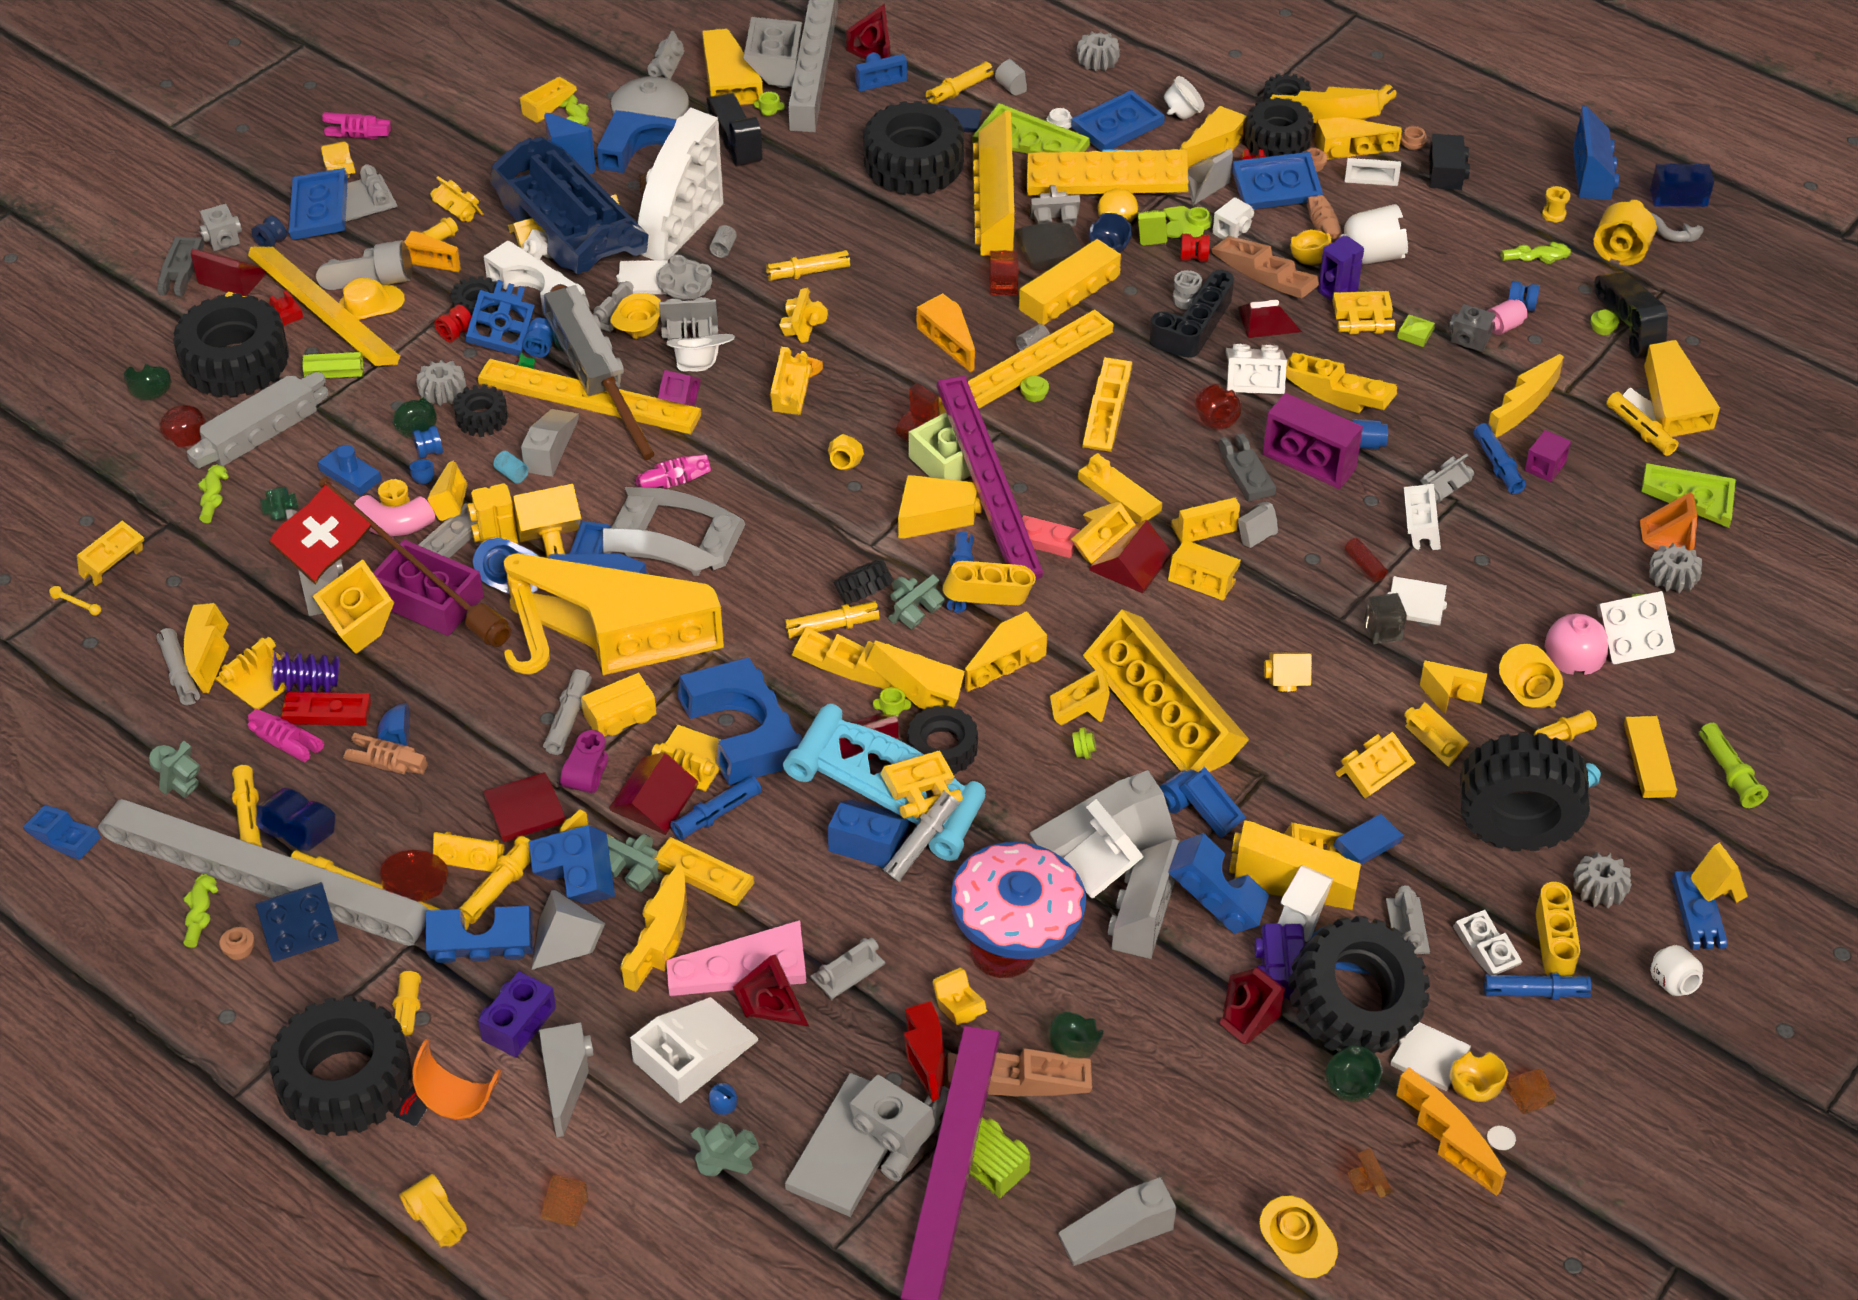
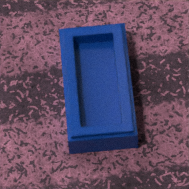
[569,521,611,554]
[1179,767,1246,839]
[1333,814,1404,865]

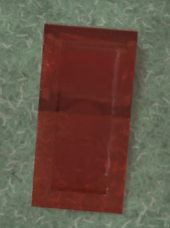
[990,250,1018,295]
[896,383,940,442]

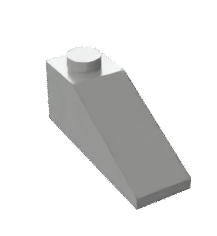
[521,409,579,477]
[539,1023,594,1137]
[1058,1177,1176,1266]

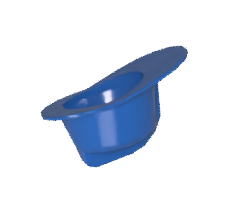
[472,538,539,594]

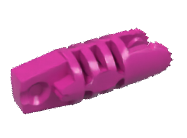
[322,112,391,139]
[634,454,711,489]
[248,709,324,763]

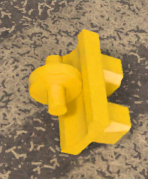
[780,288,828,343]

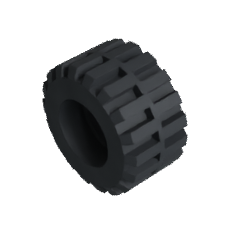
[1245,98,1314,157]

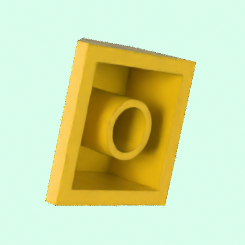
[313,559,394,654]

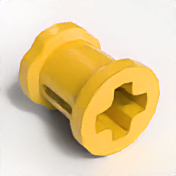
[1542,186,1570,223]

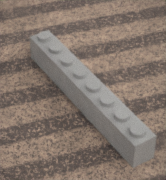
[789,0,838,132]

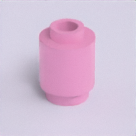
[1487,299,1527,335]

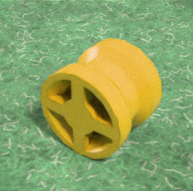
[378,479,410,507]

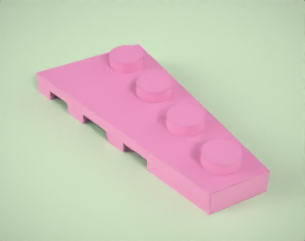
[667,920,806,996]

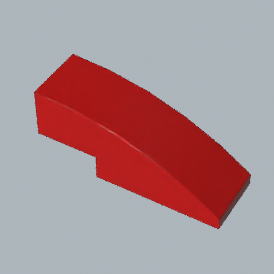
[904,1001,946,1102]

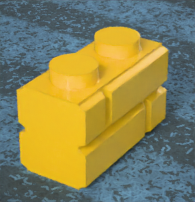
[467,483,518,544]
[581,673,657,737]

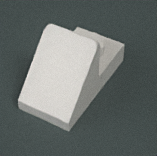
[1278,865,1333,942]

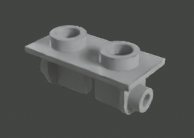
[647,30,684,80]
[593,281,634,332]
[1420,453,1474,503]
[1386,886,1430,954]
[810,937,885,1000]

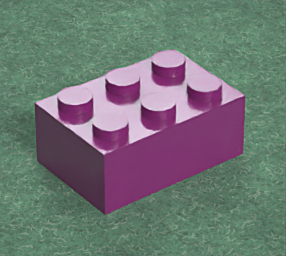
[1263,393,1363,489]
[373,539,484,636]

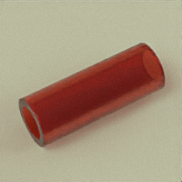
[1345,538,1388,582]

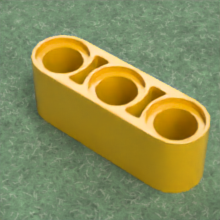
[942,561,1036,606]
[1535,882,1580,976]

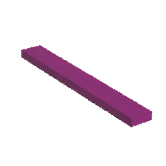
[936,375,1044,579]
[901,1026,1001,1300]

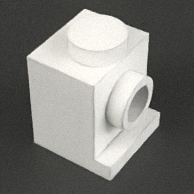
[1213,197,1254,240]

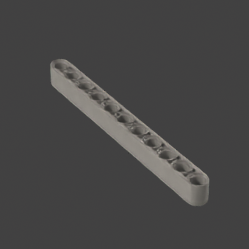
[98,799,429,946]

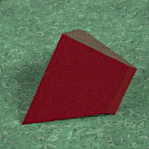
[846,3,890,60]
[1238,300,1302,338]
[733,954,809,1027]
[1219,967,1285,1044]

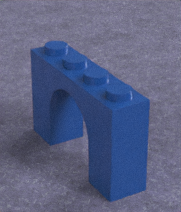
[597,110,677,173]
[678,658,802,785]

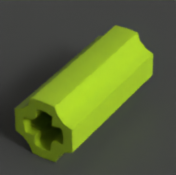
[302,352,364,379]

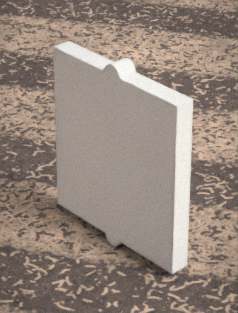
[616,260,668,294]
[1387,576,1447,625]
[1391,1022,1471,1091]

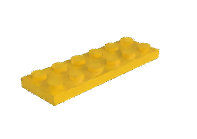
[1027,149,1188,195]

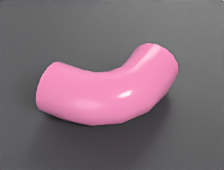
[354,495,435,537]

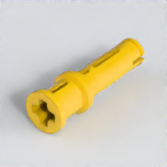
[458,836,531,924]

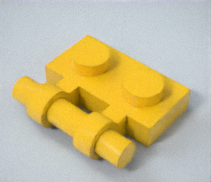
[1332,291,1395,335]
[880,750,963,819]

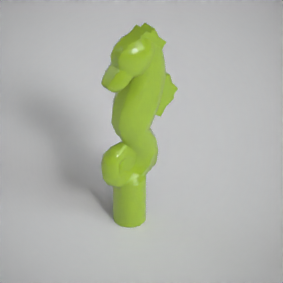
[557,89,589,126]
[1501,242,1571,265]
[198,464,229,523]
[183,873,218,948]

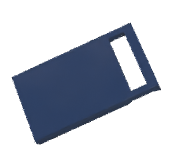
[936,105,982,133]

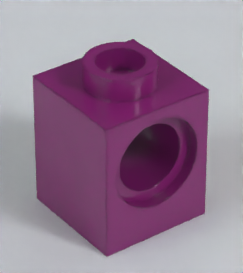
[658,370,701,406]
[1525,430,1571,482]

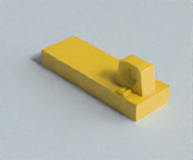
[1078,453,1162,523]

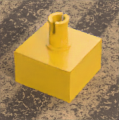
[512,484,581,558]

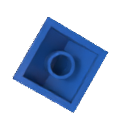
[544,112,596,174]

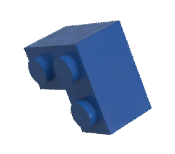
[529,825,615,905]

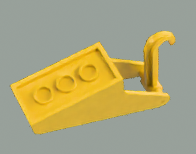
[504,553,724,675]

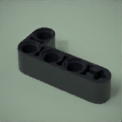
[707,92,762,166]
[1149,270,1234,358]
[1594,271,1668,358]

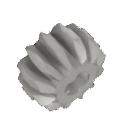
[1077,32,1120,72]
[416,359,466,407]
[1649,543,1702,594]
[1573,851,1632,909]

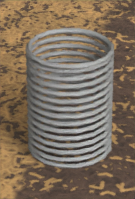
[710,225,737,258]
[1016,324,1050,351]

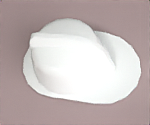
[1164,76,1204,120]
[666,334,735,372]

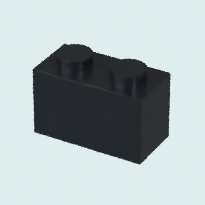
[1429,134,1470,190]

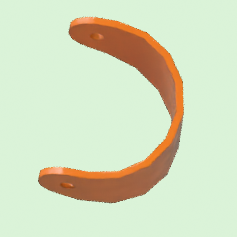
[412,1038,502,1120]

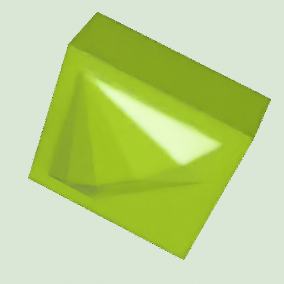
[1397,315,1435,347]

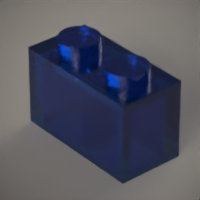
[1650,163,1714,207]

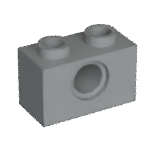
[850,1074,936,1159]

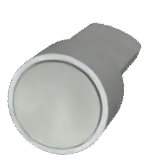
[316,240,412,290]

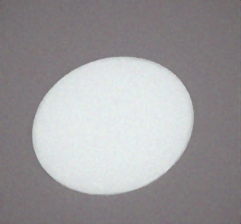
[1487,1126,1516,1150]

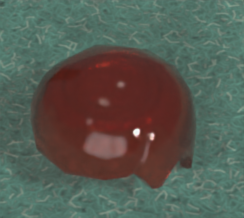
[1195,384,1242,429]
[159,404,206,447]

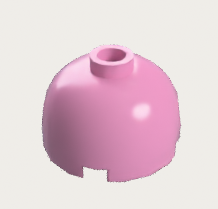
[1544,613,1608,675]

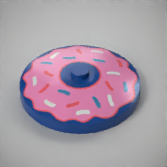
[951,842,1086,959]

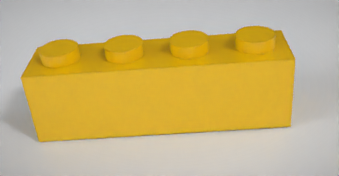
[1019,239,1121,325]

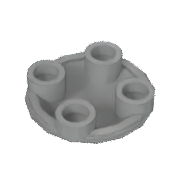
[657,255,712,300]

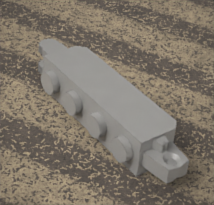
[186,372,328,469]

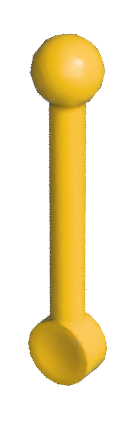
[49,586,101,616]

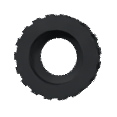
[907,706,978,775]

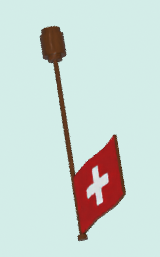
[269,477,511,647]

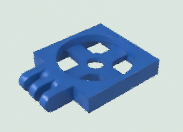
[465,280,535,357]

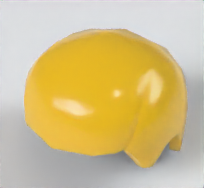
[1097,188,1138,223]
[1290,229,1332,266]
[1449,1051,1508,1102]

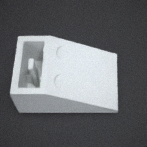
[630,997,758,1103]

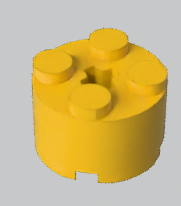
[1594,200,1657,266]

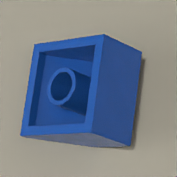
[828,799,913,868]

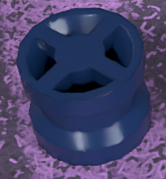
[251,216,287,247]

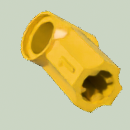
[399,1174,467,1248]

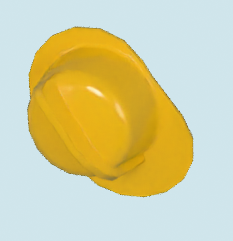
[339,277,405,320]
[610,293,661,339]
[1499,644,1563,709]
[1260,1195,1338,1278]

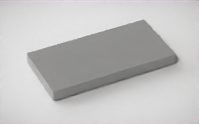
[785,1073,891,1217]

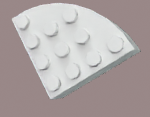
[638,108,723,260]

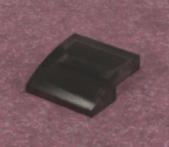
[1014,223,1082,270]

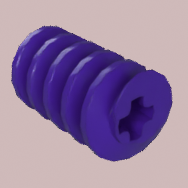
[271,651,339,693]

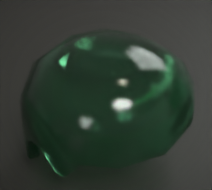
[123,364,172,401]
[392,397,437,439]
[1047,1011,1104,1059]
[1325,1045,1383,1102]

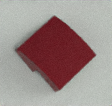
[483,772,566,842]

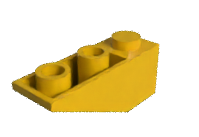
[1180,106,1247,168]
[1314,117,1402,160]
[965,611,1047,692]
[866,640,965,709]

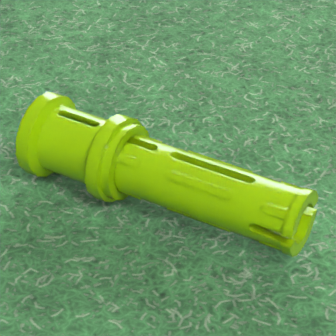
[1699,723,1768,808]

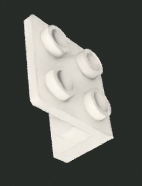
[1226,344,1287,394]
[1596,591,1675,664]
[1064,799,1144,898]

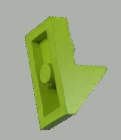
[1138,210,1167,245]

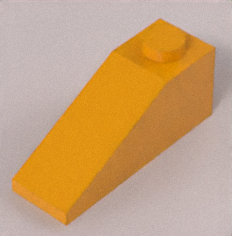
[917,293,975,372]

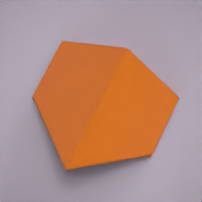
[1640,492,1697,551]

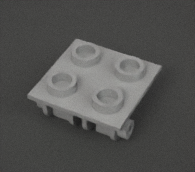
[346,165,398,221]
[659,297,718,341]

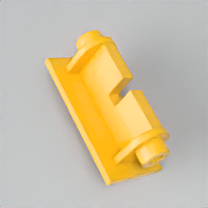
[431,176,484,222]
[1404,702,1469,767]
[433,832,504,872]

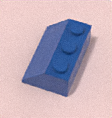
[1573,106,1619,200]

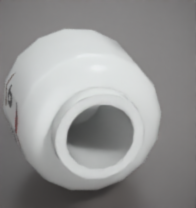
[1651,945,1703,996]

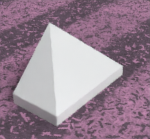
[1345,158,1401,186]

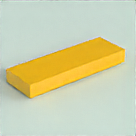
[1624,716,1677,798]
[655,837,754,906]

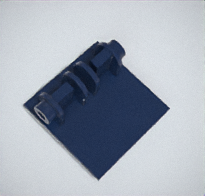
[255,882,339,962]

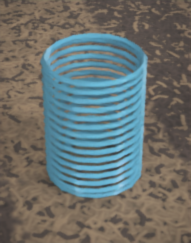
[493,451,529,483]

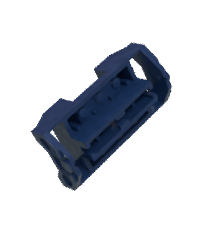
[491,137,649,274]

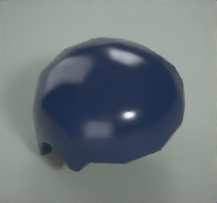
[1088,213,1132,253]

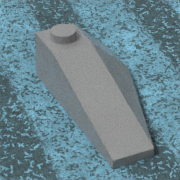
[1029,770,1177,858]

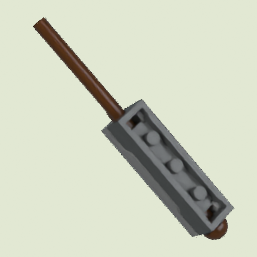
[543,284,654,460]

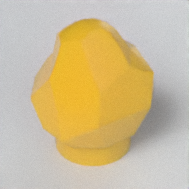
[828,434,864,471]

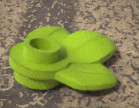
[1163,206,1212,238]

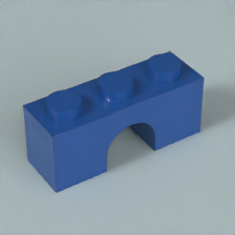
[1168,833,1269,934]
[426,906,533,963]

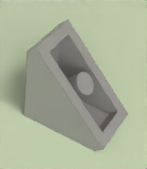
[1188,148,1233,205]
[531,890,605,970]

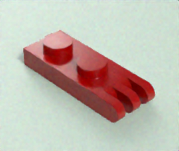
[280,692,371,726]

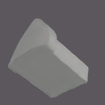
[1238,502,1278,548]

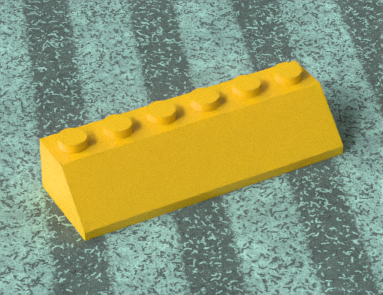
[973,111,1014,256]
[1083,609,1249,772]

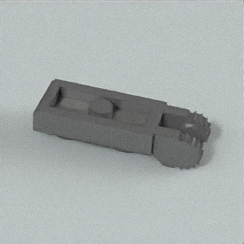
[157,236,204,297]
[1218,433,1276,502]

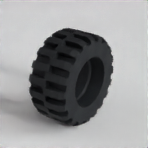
[863,101,964,196]
[173,294,289,398]
[1460,732,1590,851]
[1288,916,1430,1057]
[269,997,412,1136]

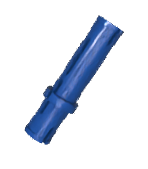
[1473,423,1526,494]
[947,531,974,613]
[671,775,762,840]
[1484,973,1592,1000]

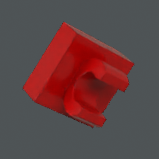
[269,290,303,326]

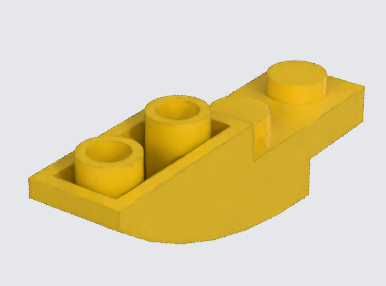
[1286,352,1397,413]
[620,864,687,992]

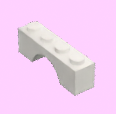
[484,240,585,315]

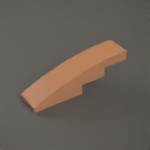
[1212,236,1319,298]
[944,1048,1092,1096]

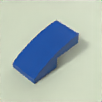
[23,805,101,860]

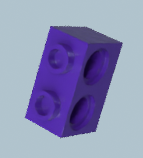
[478,971,556,1058]

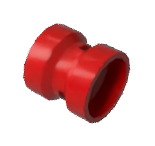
[1181,233,1210,262]
[434,304,472,343]

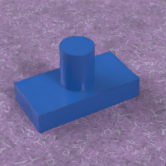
[855,53,907,92]
[318,445,382,496]

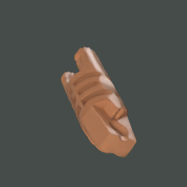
[1307,195,1342,243]
[343,733,428,775]

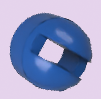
[410,460,434,485]
[709,1083,737,1115]

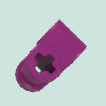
[561,730,609,794]

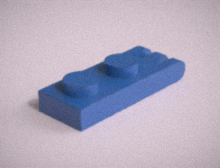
[1672,871,1727,950]

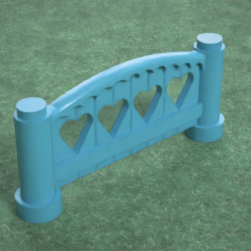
[783,704,986,861]

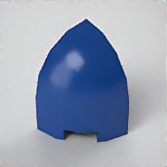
[377,703,410,746]

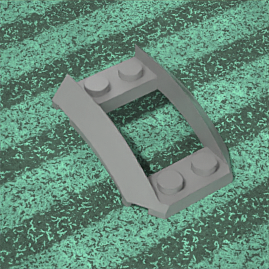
[603,487,745,576]

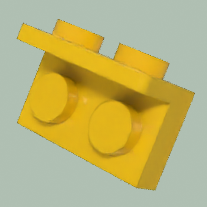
[1171,497,1240,544]
[1335,732,1415,799]

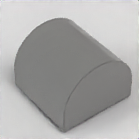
[995,59,1027,96]

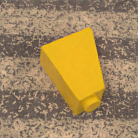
[898,475,983,539]

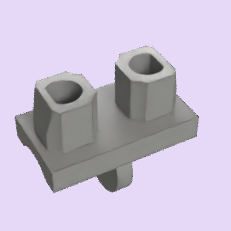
[1029,185,1080,229]

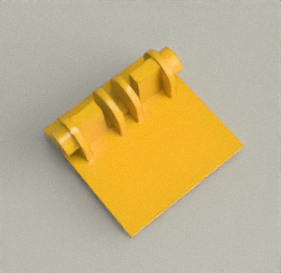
[215,637,286,710]
[652,725,721,792]

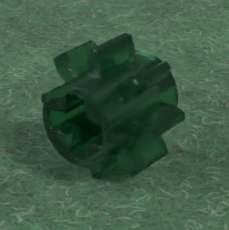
[260,487,298,521]

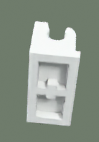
[1404,484,1441,550]

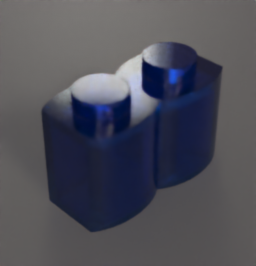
[256,788,336,851]

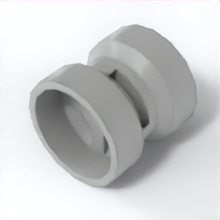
[1173,270,1202,310]

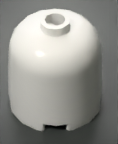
[1340,204,1408,264]

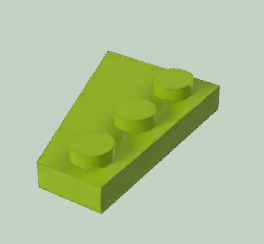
[1642,463,1736,528]

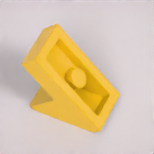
[1071,501,1136,564]
[1420,660,1487,714]
[1050,667,1110,726]
[1691,842,1748,903]

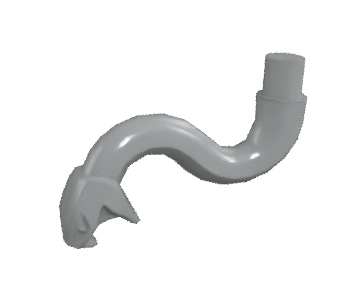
[1651,213,1704,242]

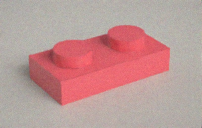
[1022,515,1080,558]

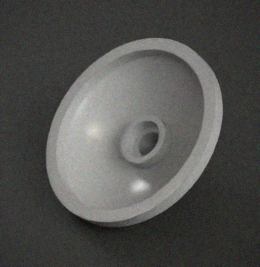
[611,76,689,119]

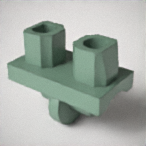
[888,574,945,630]
[149,741,200,798]
[607,834,664,892]
[691,1122,759,1177]

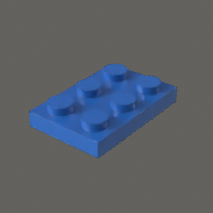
[1071,90,1165,151]
[1232,152,1323,210]
[289,168,348,240]

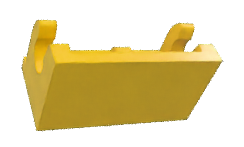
[770,347,812,415]
[77,520,144,586]
[1168,540,1241,601]

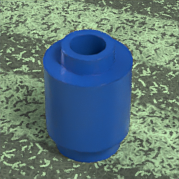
[1352,419,1388,450]
[1159,769,1197,814]

